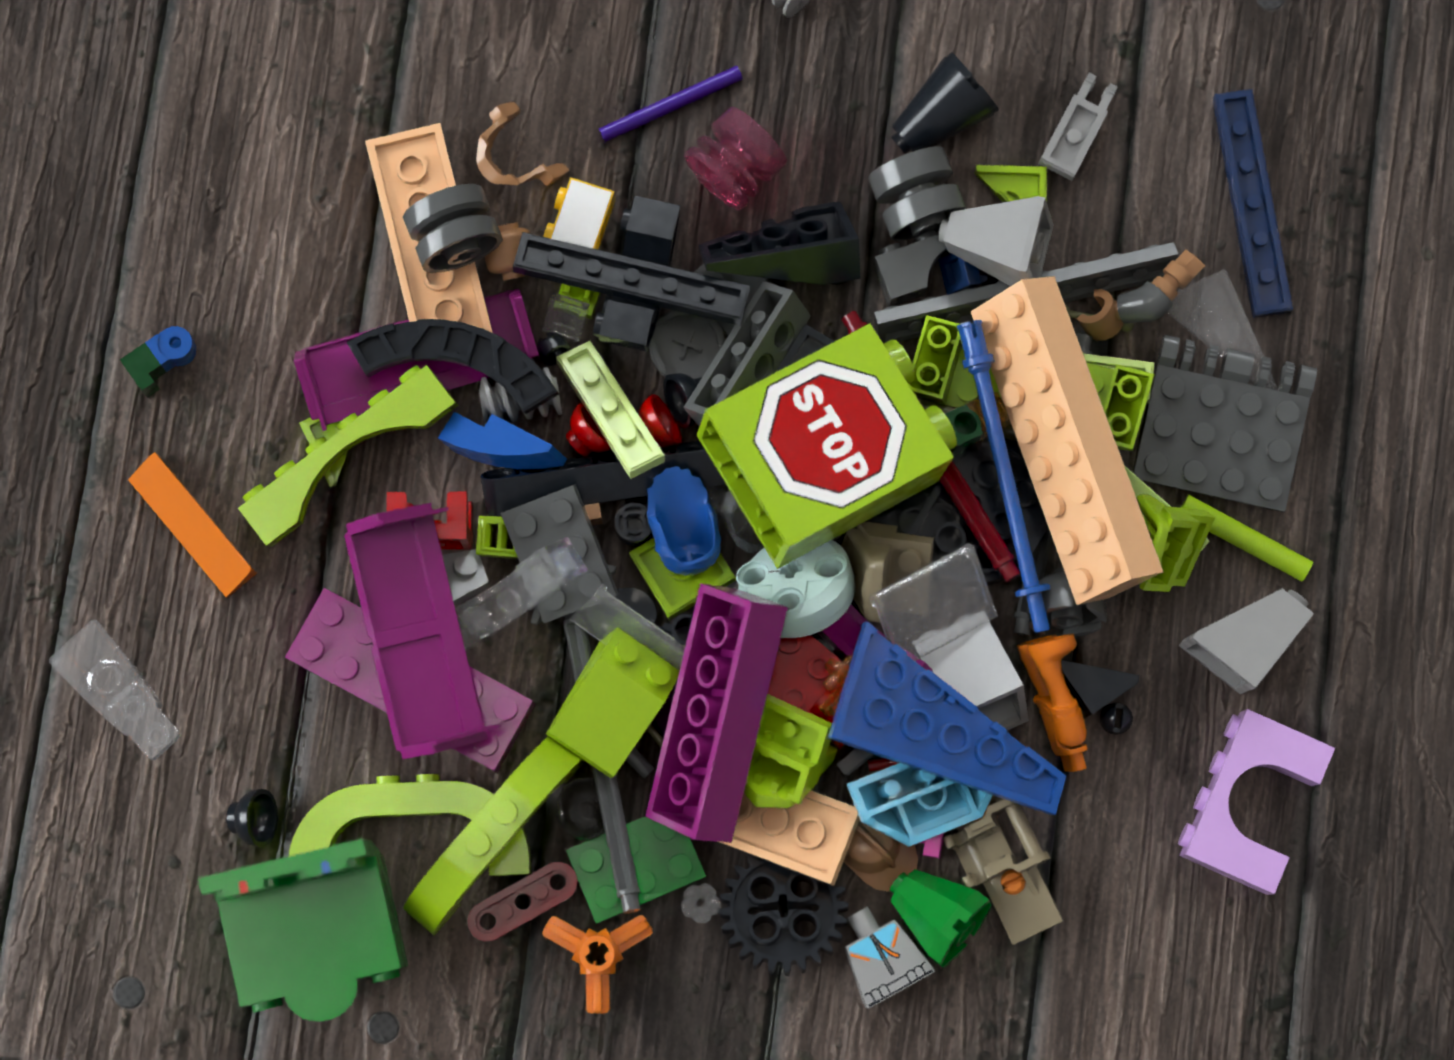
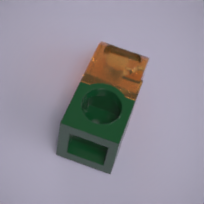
[945,392,1011,457]

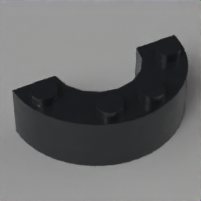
[593,196,680,352]

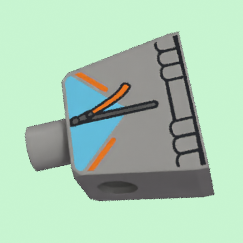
[844,906,935,1009]

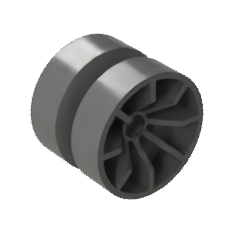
[868,147,967,241]

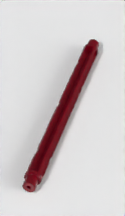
[841,311,1021,583]

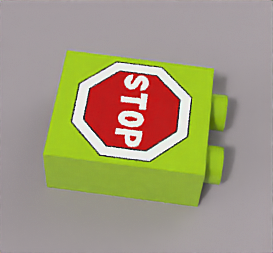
[697,323,957,569]

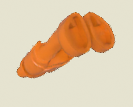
[1017,633,1088,772]

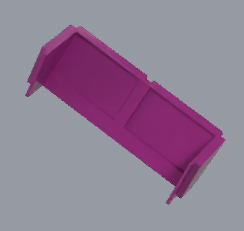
[294,288,539,431]
[344,503,501,759]

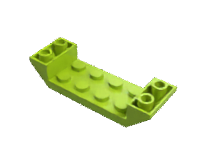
[909,315,1154,451]

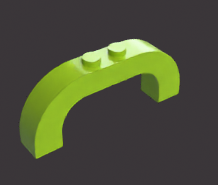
[403,736,585,936]
[289,774,532,876]

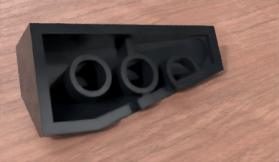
[698,201,861,285]

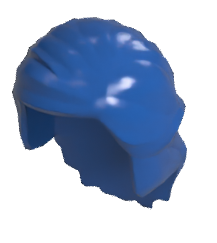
[647,466,722,576]

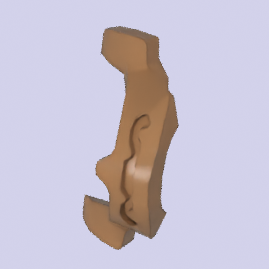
[476,102,569,186]

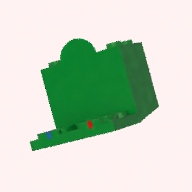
[198,839,409,1021]

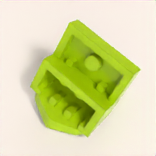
[1136,494,1215,592]
[744,694,837,808]

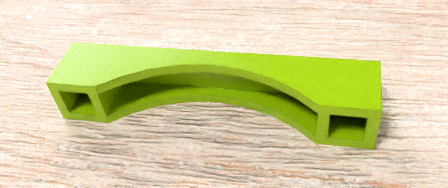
[238,365,459,547]

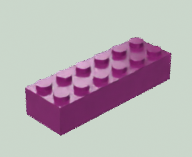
[645,583,788,842]
[285,588,536,774]

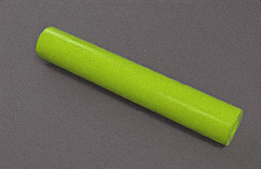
[1180,494,1313,582]

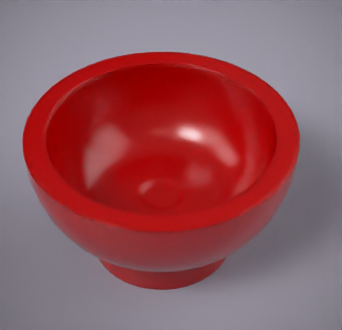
[639,394,682,447]
[566,403,612,456]

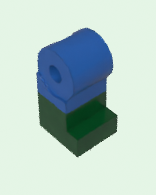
[120,326,197,398]

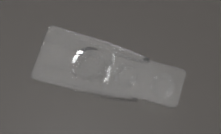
[49,619,181,761]

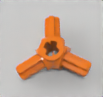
[542,915,653,1014]

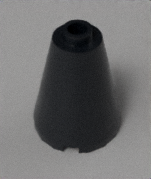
[891,52,999,154]

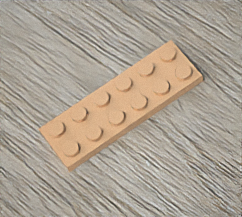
[365,123,493,333]

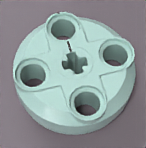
[736,540,855,638]

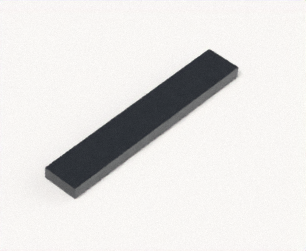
[513,232,750,326]

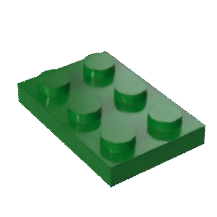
[566,816,706,924]

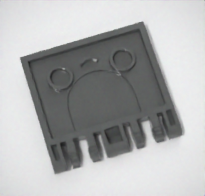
[1132,334,1317,512]

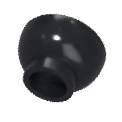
[663,373,702,428]
[227,789,278,847]

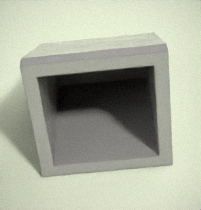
[1178,588,1314,695]
[911,610,1029,730]

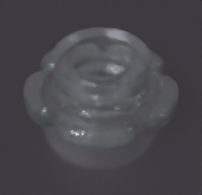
[681,884,720,923]

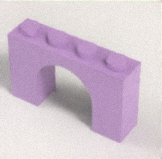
[1178,709,1335,895]

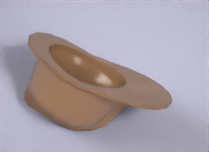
[844,820,918,892]

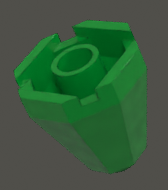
[890,869,992,968]

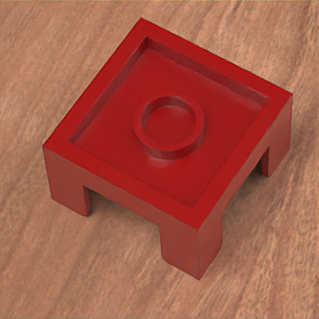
[386,491,473,550]

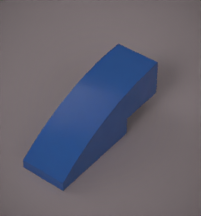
[438,412,567,469]

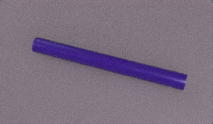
[599,66,743,142]

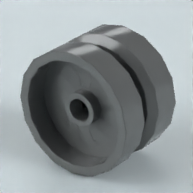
[403,184,503,273]

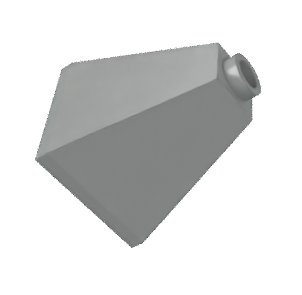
[939,196,1054,286]

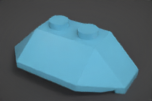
[847,763,993,847]

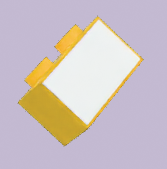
[543,177,615,250]

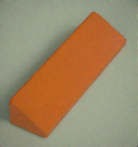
[128,452,257,598]

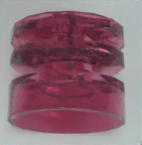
[684,107,787,211]

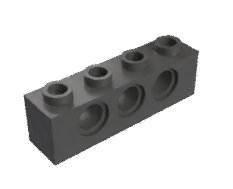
[683,281,811,427]

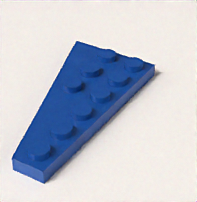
[828,622,1067,815]

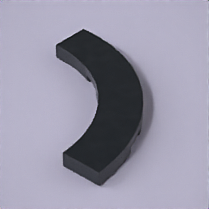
[347,319,559,414]

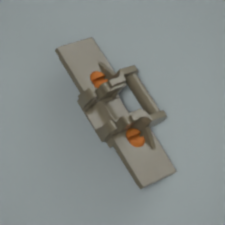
[943,795,1064,945]

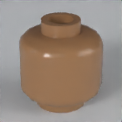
[484,222,531,281]

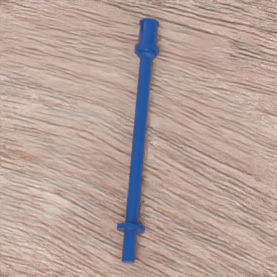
[957,320,1051,633]

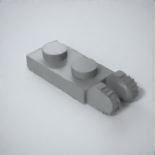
[1038,72,1118,181]

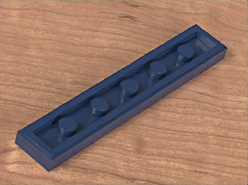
[1212,89,1293,318]

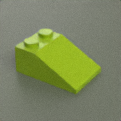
[546,627,680,778]

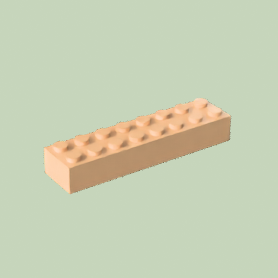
[971,276,1163,605]

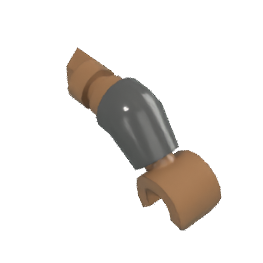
[1076,250,1205,341]

